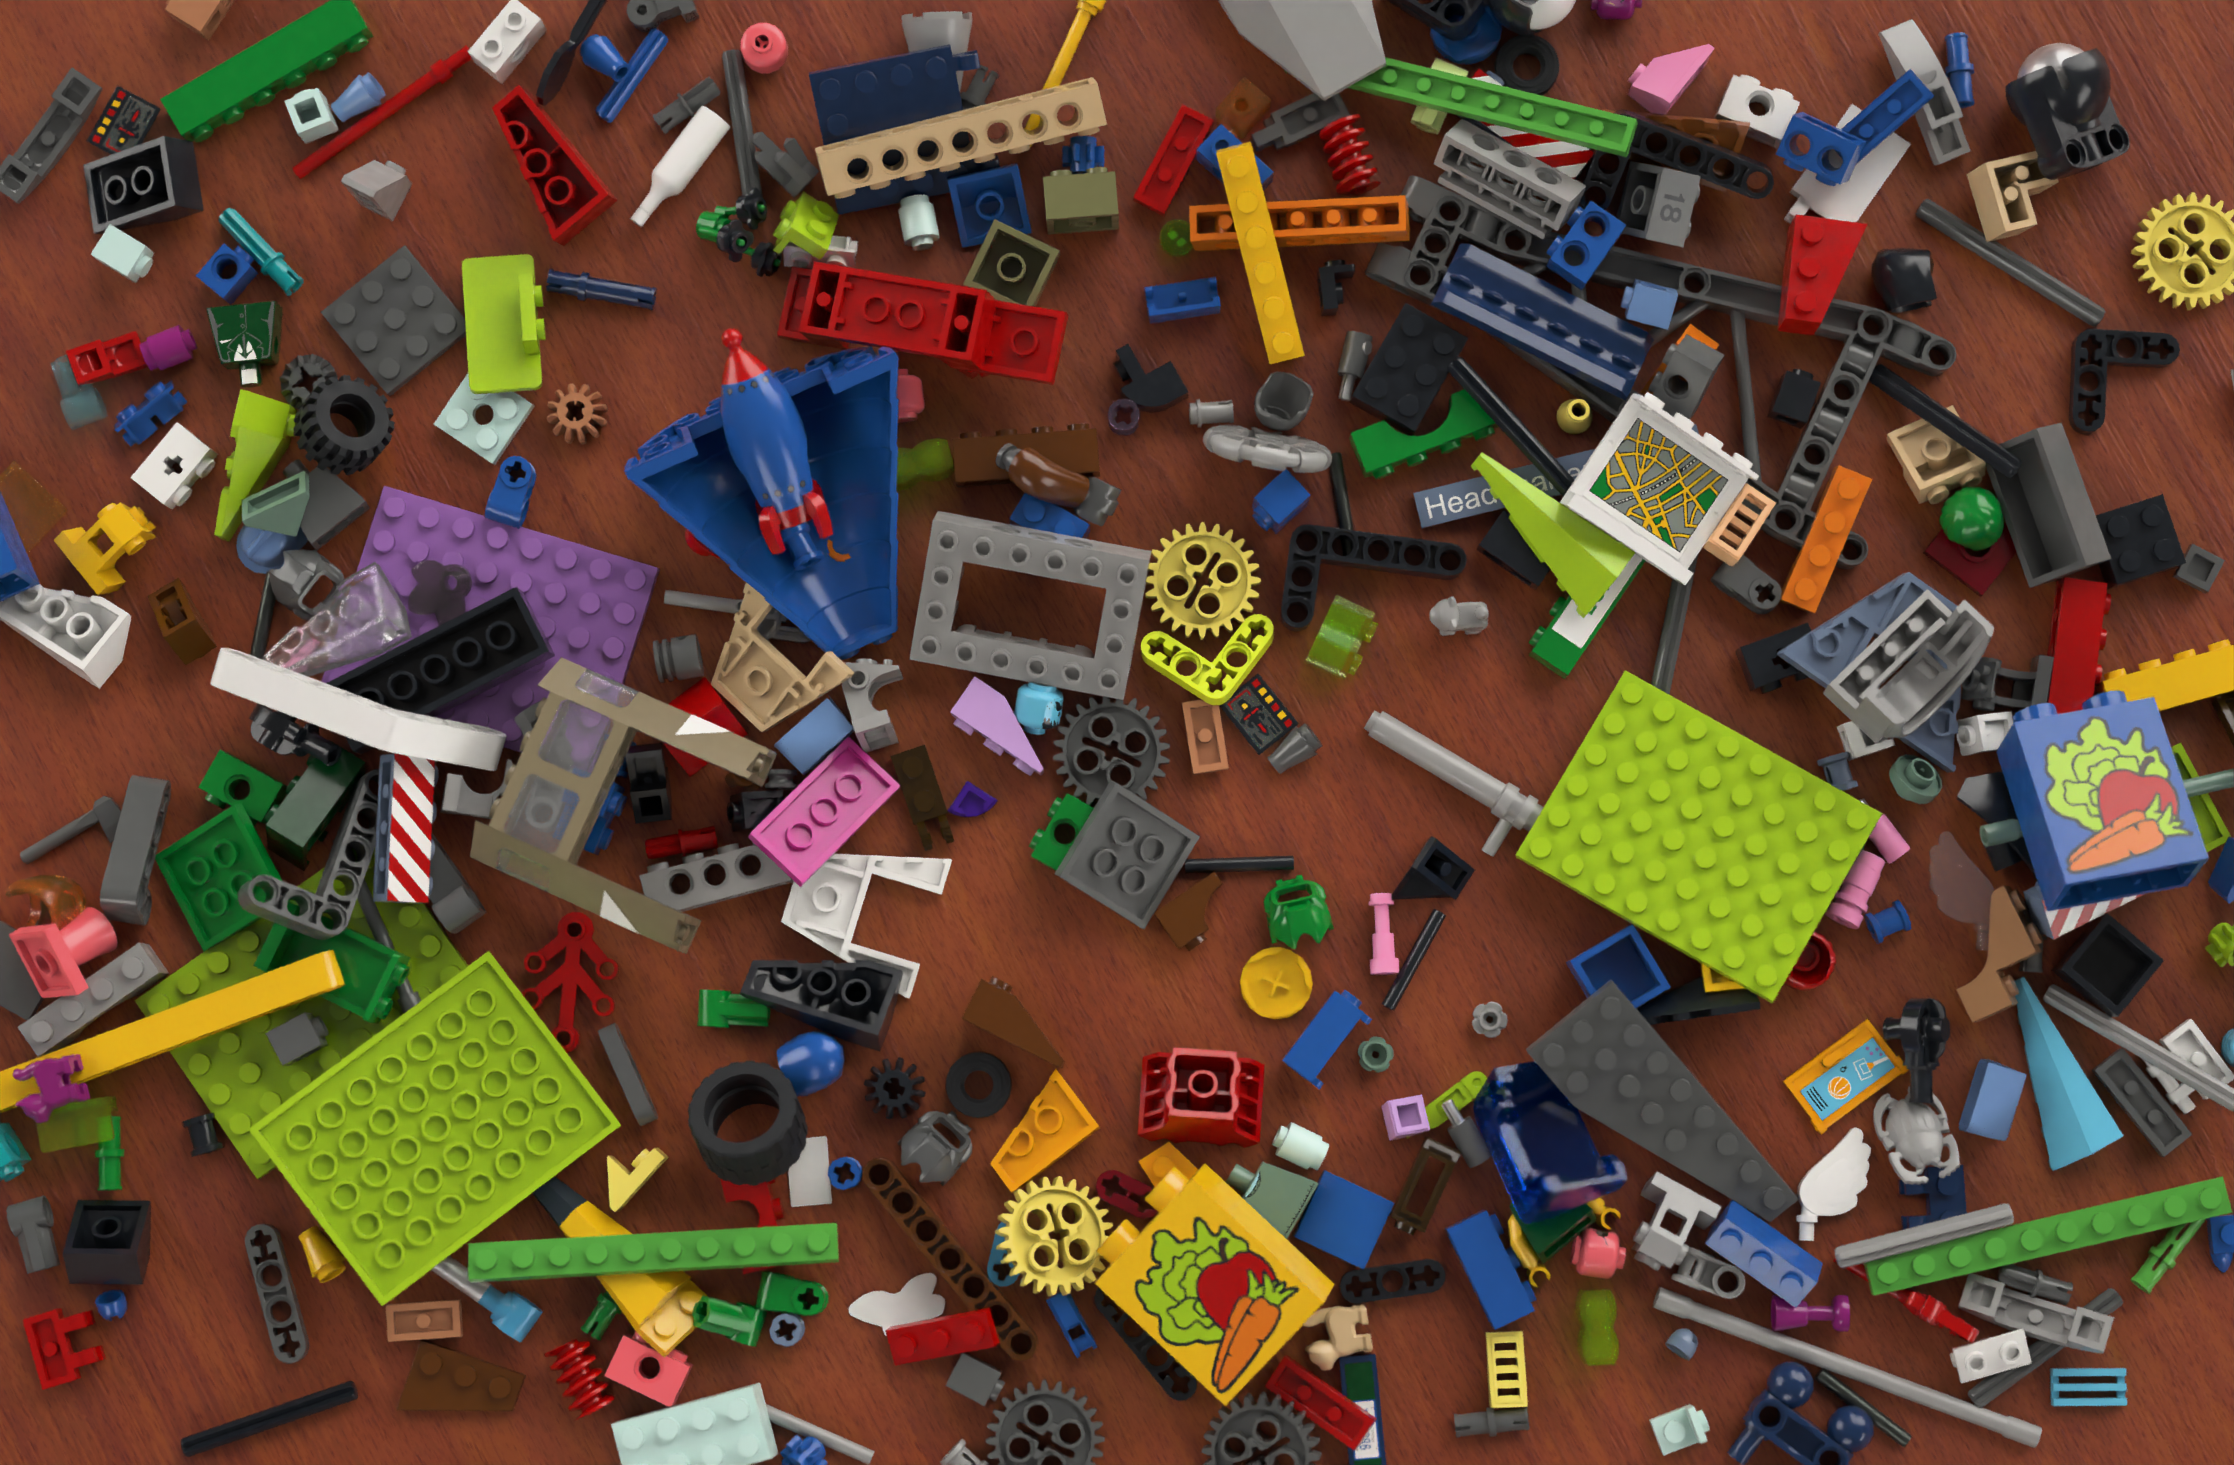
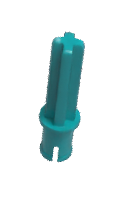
[218,208,304,296]

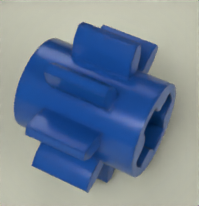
[1062,136,1104,174]
[780,1435,828,1465]

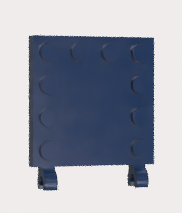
[809,44,1000,215]

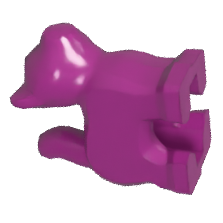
[13,1054,90,1123]

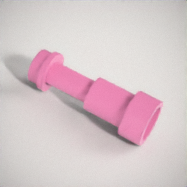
[1369,893,1399,975]

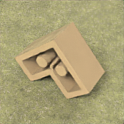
[1967,151,2059,242]

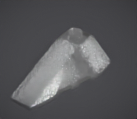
[263,562,412,677]

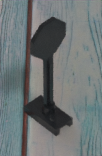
[536,0,607,106]

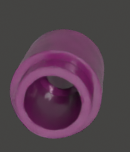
[140,325,197,371]

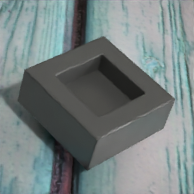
[2173,543,2225,594]

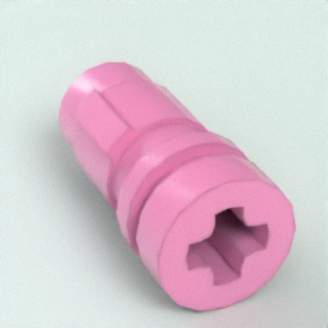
[1825,850,1886,929]

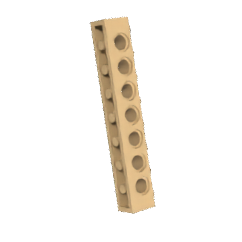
[815,77,1107,199]

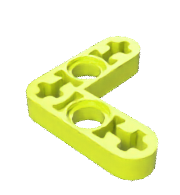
[1141,614,1274,705]

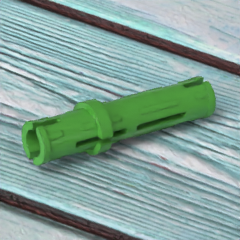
[2130,1219,2206,1294]

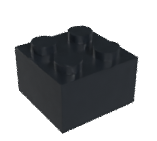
[2096,494,2186,590]
[2051,913,2164,1017]

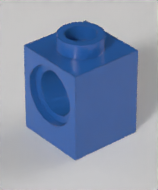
[196,243,258,305]

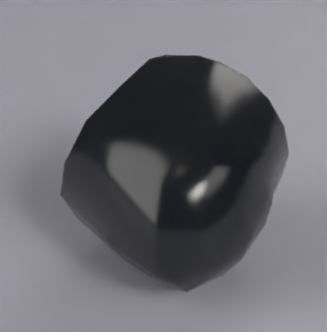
[1871,248,1937,313]

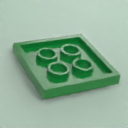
[155,803,290,952]

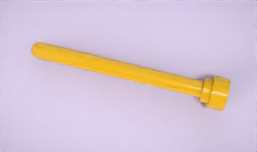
[1025,0,1106,147]

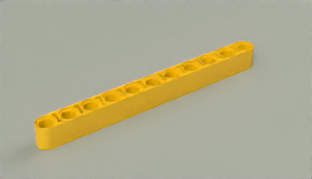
[0,950,345,1113]

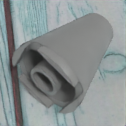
[901,11,973,91]

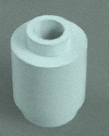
[898,195,940,251]
[1272,1122,1329,1170]

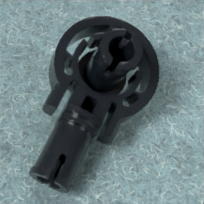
[249,703,342,766]
[1883,998,1950,1103]

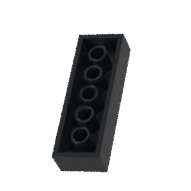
[326,586,555,755]

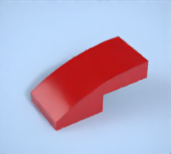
[66,331,148,386]

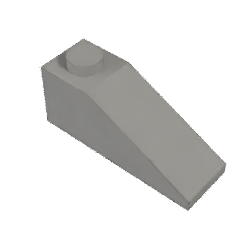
[341,160,412,221]

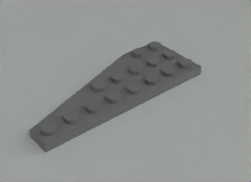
[1526,979,1799,1222]

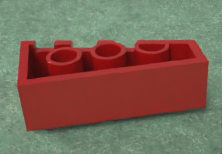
[492,85,618,246]

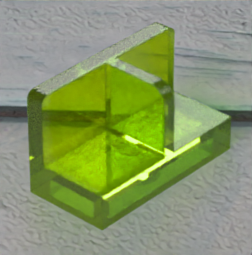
[36,1096,118,1153]

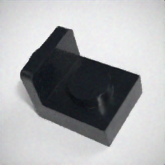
[1317,260,1355,317]
[727,790,784,832]

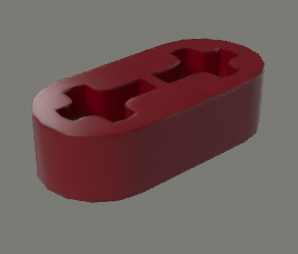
[1096,1170,1158,1219]

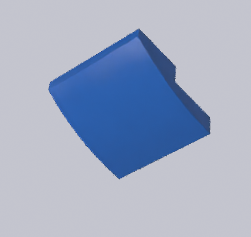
[1293,1170,1394,1270]

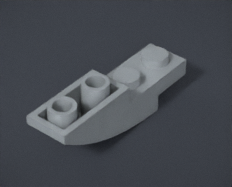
[1878,19,1971,165]

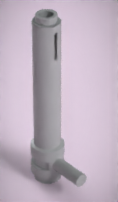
[1364,710,1544,857]

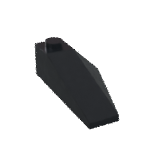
[740,960,903,1051]
[1637,975,1761,1025]

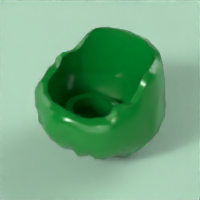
[1939,487,2004,551]

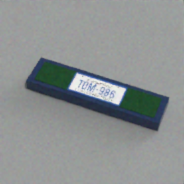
[1339,1353,1386,1465]

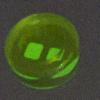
[1160,219,1193,257]

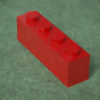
[2047,577,2111,714]

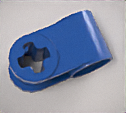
[485,456,537,529]

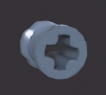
[1817,751,1858,791]
[769,1312,805,1347]

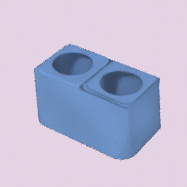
[774,696,854,776]
[1959,1059,2027,1141]

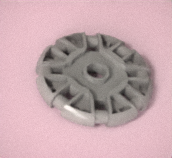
[1203,425,1332,473]

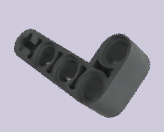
[100,775,171,926]
[429,833,487,934]

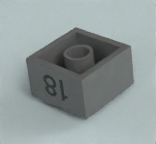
[1616,161,1701,247]

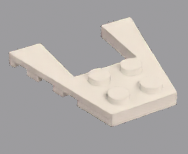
[781,854,952,999]

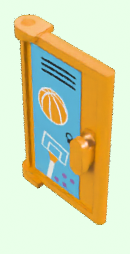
[1783,1019,1909,1135]

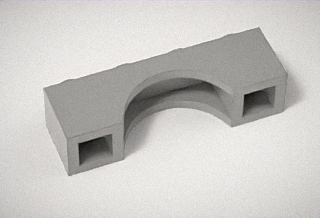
[18,943,169,1057]

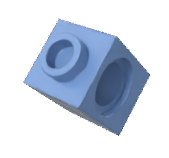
[1620,279,1678,330]

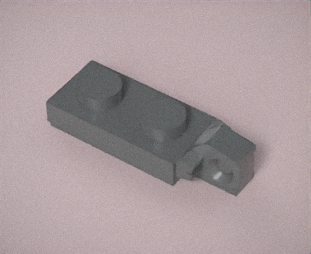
[1250,93,1350,152]

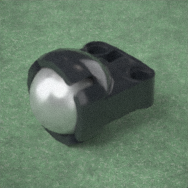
[2006,43,2130,180]

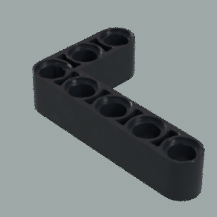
[1580,109,1774,210]
[1280,524,1467,632]

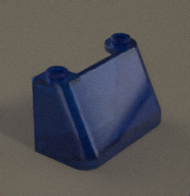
[1473,1061,1628,1224]

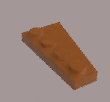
[1602,109,1750,192]

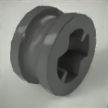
[765,769,797,790]

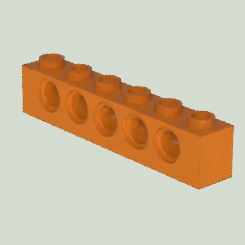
[1189,195,1409,251]

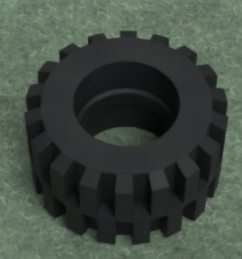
[293,375,395,475]

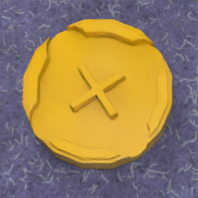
[1240,947,1313,1020]

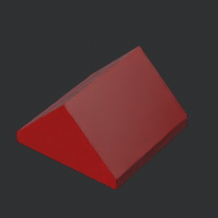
[663,677,748,777]

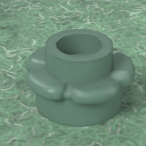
[1358,1036,1394,1072]

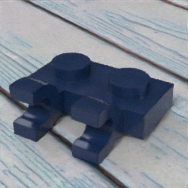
[1898,1165,1967,1230]

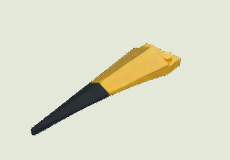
[532,1176,708,1358]

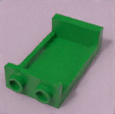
[253,900,411,1024]

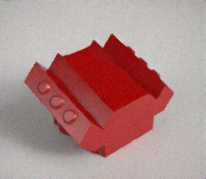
[1138,1047,1265,1148]

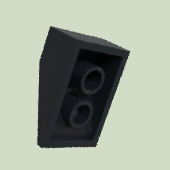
[83,136,204,234]

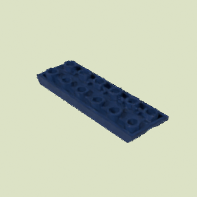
[1431,244,1654,401]

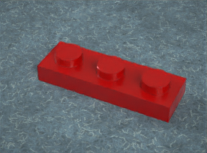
[1133,104,1214,217]
[885,1308,1000,1366]
[1264,1355,1377,1451]

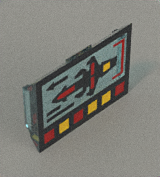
[87,85,161,164]
[1219,673,1299,755]

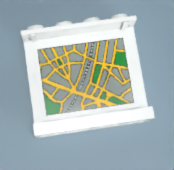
[1560,392,1759,585]

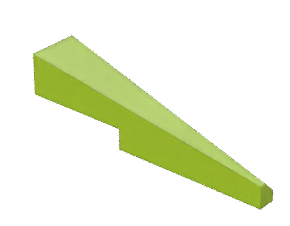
[1471,452,1636,618]

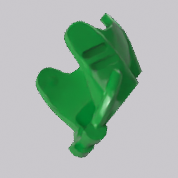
[1263,874,1334,949]

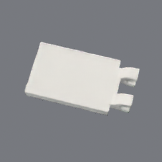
[1784,104,1911,224]

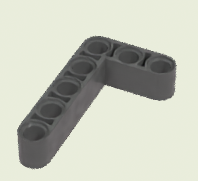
[238,769,379,940]

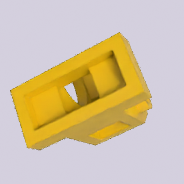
[54,502,156,595]

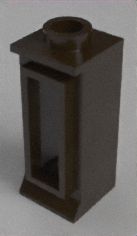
[1389,1136,1461,1236]

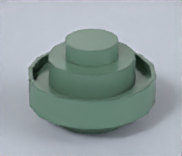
[1889,755,1942,804]

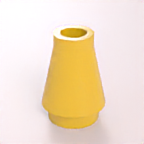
[298,1226,346,1283]

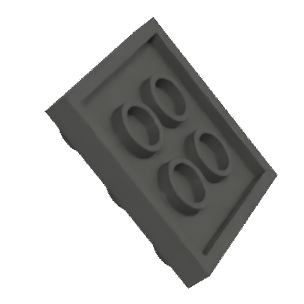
[321,245,466,396]
[1055,781,1200,929]

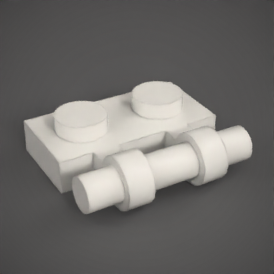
[2143,1019,2234,1114]

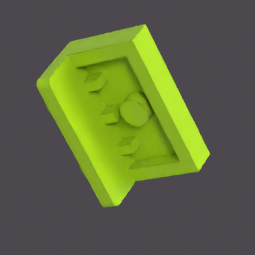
[773,191,839,260]

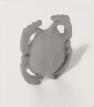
[1873,1086,1960,1185]

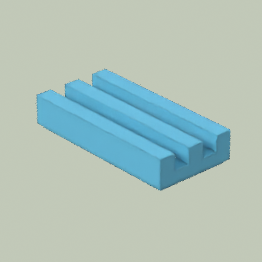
[2050,1368,2127,1406]

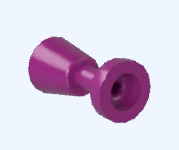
[1771,1295,1850,1332]

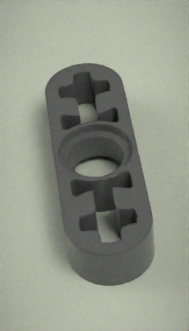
[598,1023,658,1126]

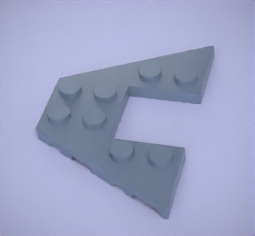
[1777,572,1961,773]

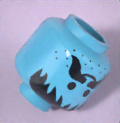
[1014,682,1064,735]

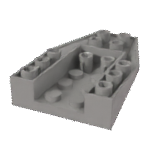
[1218,0,1386,101]

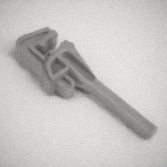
[664,590,811,643]

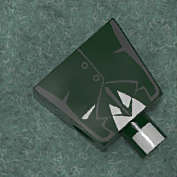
[207,301,283,387]

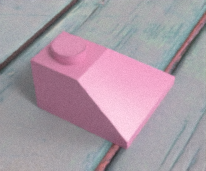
[1627,44,1715,115]

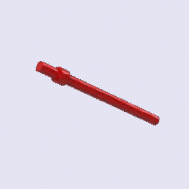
[292,45,472,180]

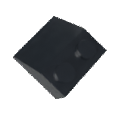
[63,1200,151,1285]

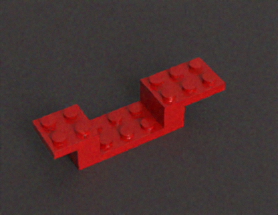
[777,261,1069,385]

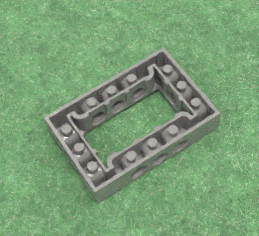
[909,511,1152,700]

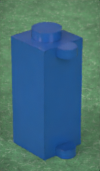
[1282,990,1372,1089]

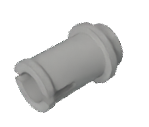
[1189,399,1234,428]

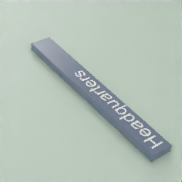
[1413,424,1699,528]

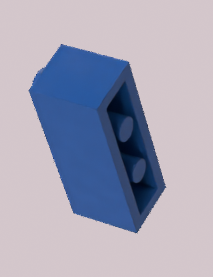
[1705,1200,1823,1308]
[1444,1209,1537,1330]

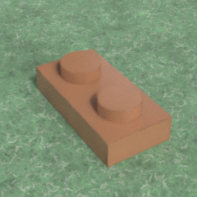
[1182,700,1229,775]
[386,1299,463,1342]

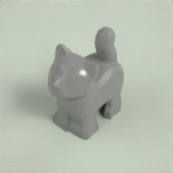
[1429,596,1489,636]

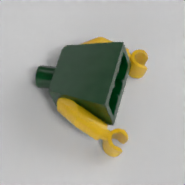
[1508,1170,1621,1287]

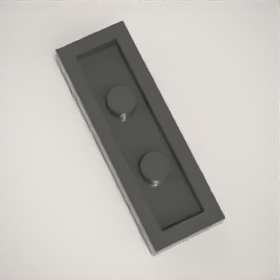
[2092,1048,2192,1157]

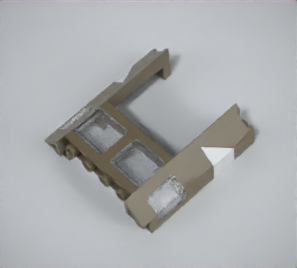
[470,657,777,954]

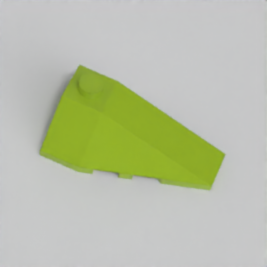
[214,389,298,541]

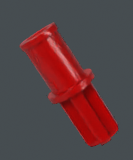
[645,825,718,859]

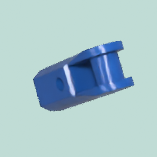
[1046,1292,1098,1358]

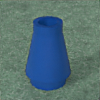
[580,34,631,82]

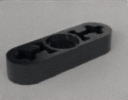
[1339,1259,1446,1303]

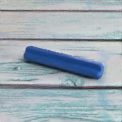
[595,28,668,123]

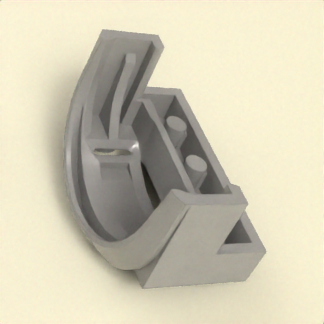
[1823,589,1995,744]

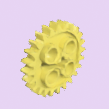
[2131,193,2234,311]
[1145,522,1261,640]
[995,1176,1113,1297]

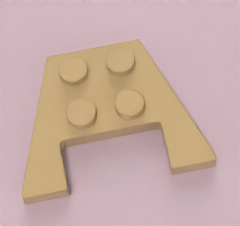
[711,583,854,732]

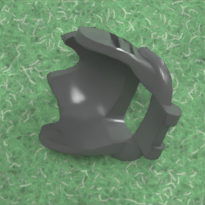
[268,549,348,621]
[897,1111,972,1186]

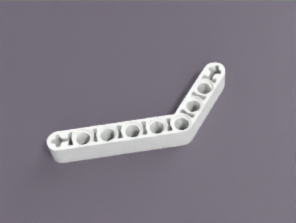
[210,648,507,771]

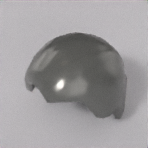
[1254,371,1314,431]

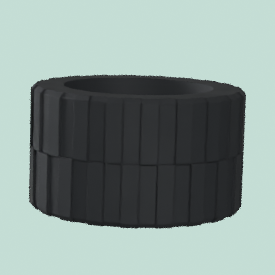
[688,1061,808,1186]

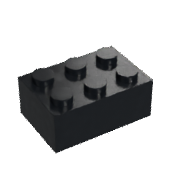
[1350,303,1468,436]

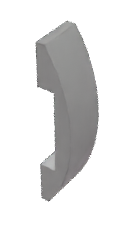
[1958,1273,2114,1354]

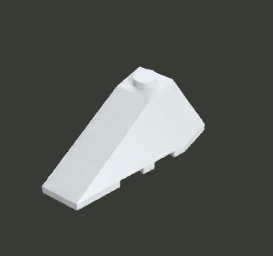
[0,584,131,689]

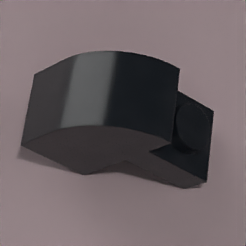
[1113,344,1188,413]

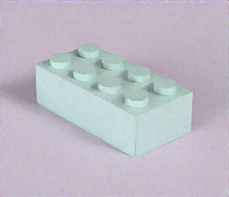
[611,1382,779,1465]

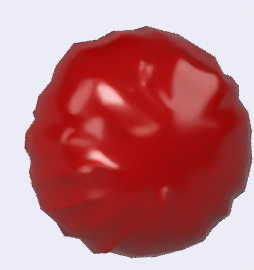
[1784,931,1837,991]

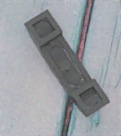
[0,68,102,204]

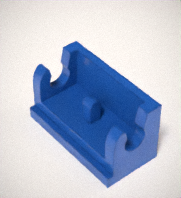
[1144,277,1221,324]

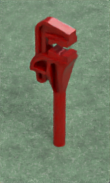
[1833,1257,1980,1344]

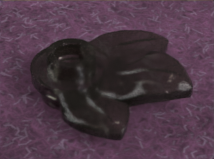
[408,560,472,626]

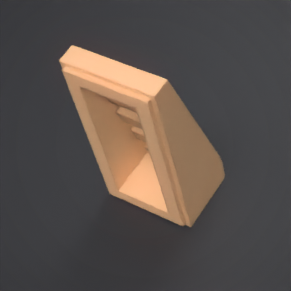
[1703,483,1776,566]

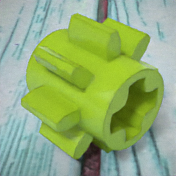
[2205,923,2234,967]

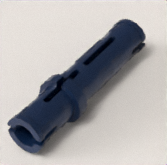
[546,269,657,310]

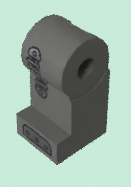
[627,0,700,32]

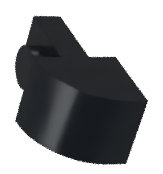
[625,743,672,824]

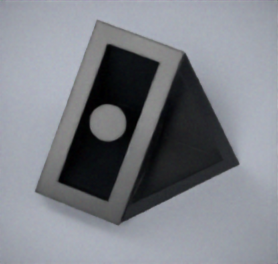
[1392,836,1475,900]

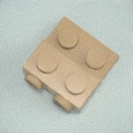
[1887,405,1986,504]

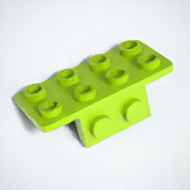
[462,254,546,394]

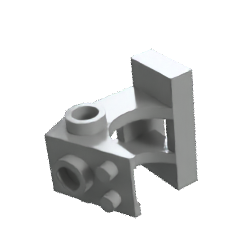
[842,658,903,753]
[440,759,528,819]
[1632,1171,1721,1271]

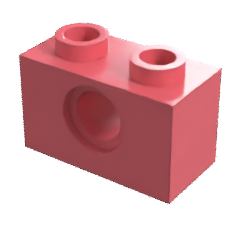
[605,1331,693,1407]

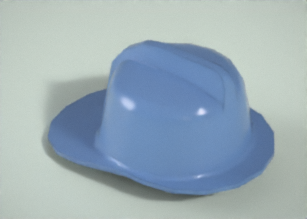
[236,525,308,574]

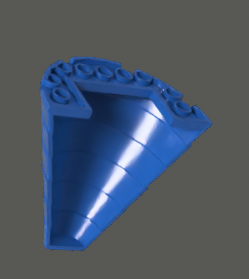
[625,346,899,660]

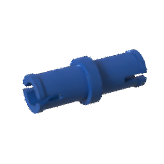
[1944,32,1975,108]

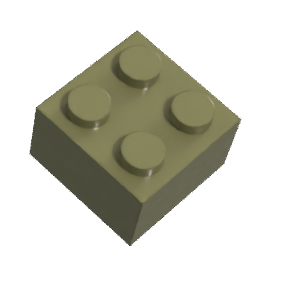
[1043,167,1119,235]
[963,219,1060,307]

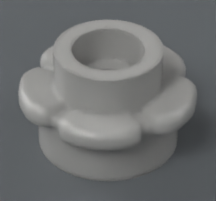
[1472,1002,1508,1038]

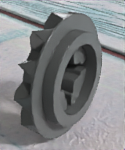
[280,354,338,410]

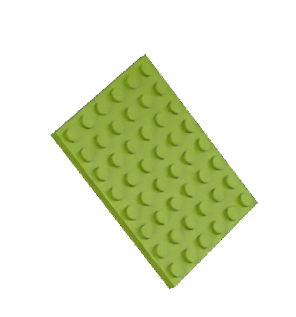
[1516,670,1882,1003]
[135,848,468,1179]
[249,951,621,1306]

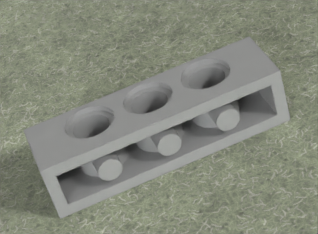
[639,843,793,912]

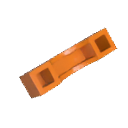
[1780,465,1872,614]

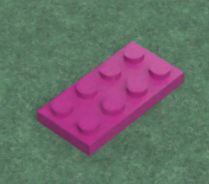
[748,736,900,887]

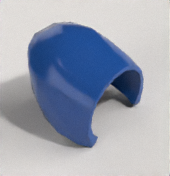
[777,1031,845,1097]

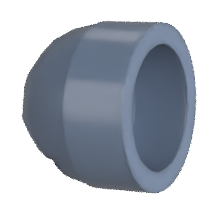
[1665,1328,1698,1361]

